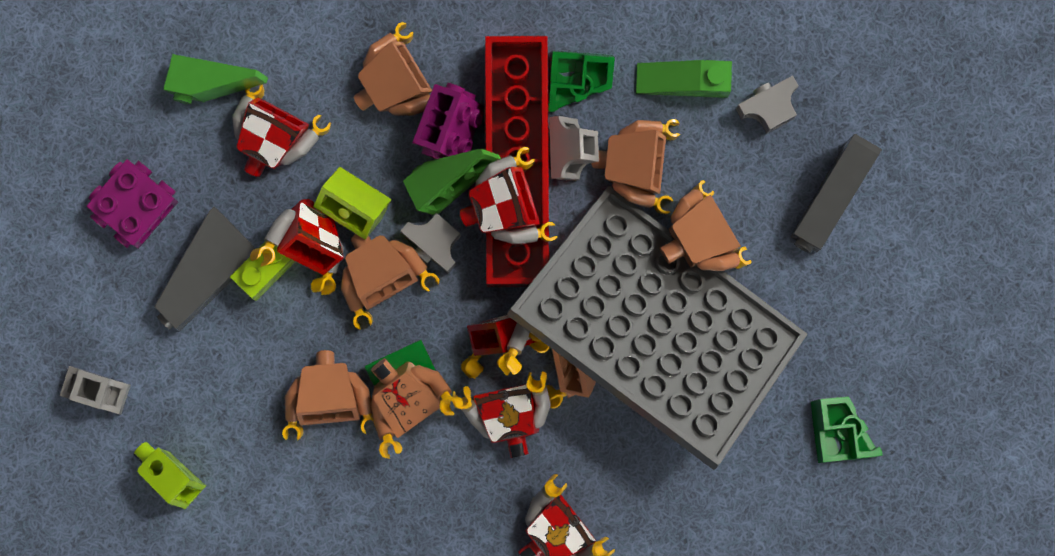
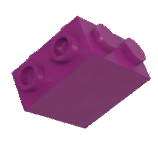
[412,82,484,160]
[86,159,178,249]

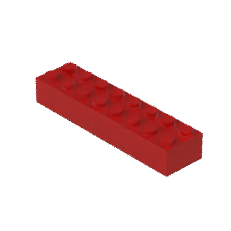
[485,36,549,287]

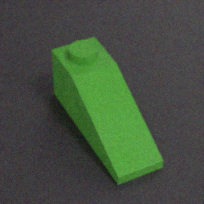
[163,54,268,105]
[636,60,732,98]
[403,149,501,215]

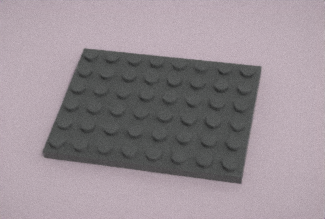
[507,186,807,470]

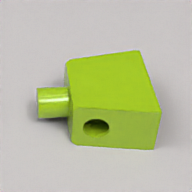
[133,442,206,509]

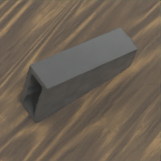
[790,134,882,253]
[154,206,256,331]

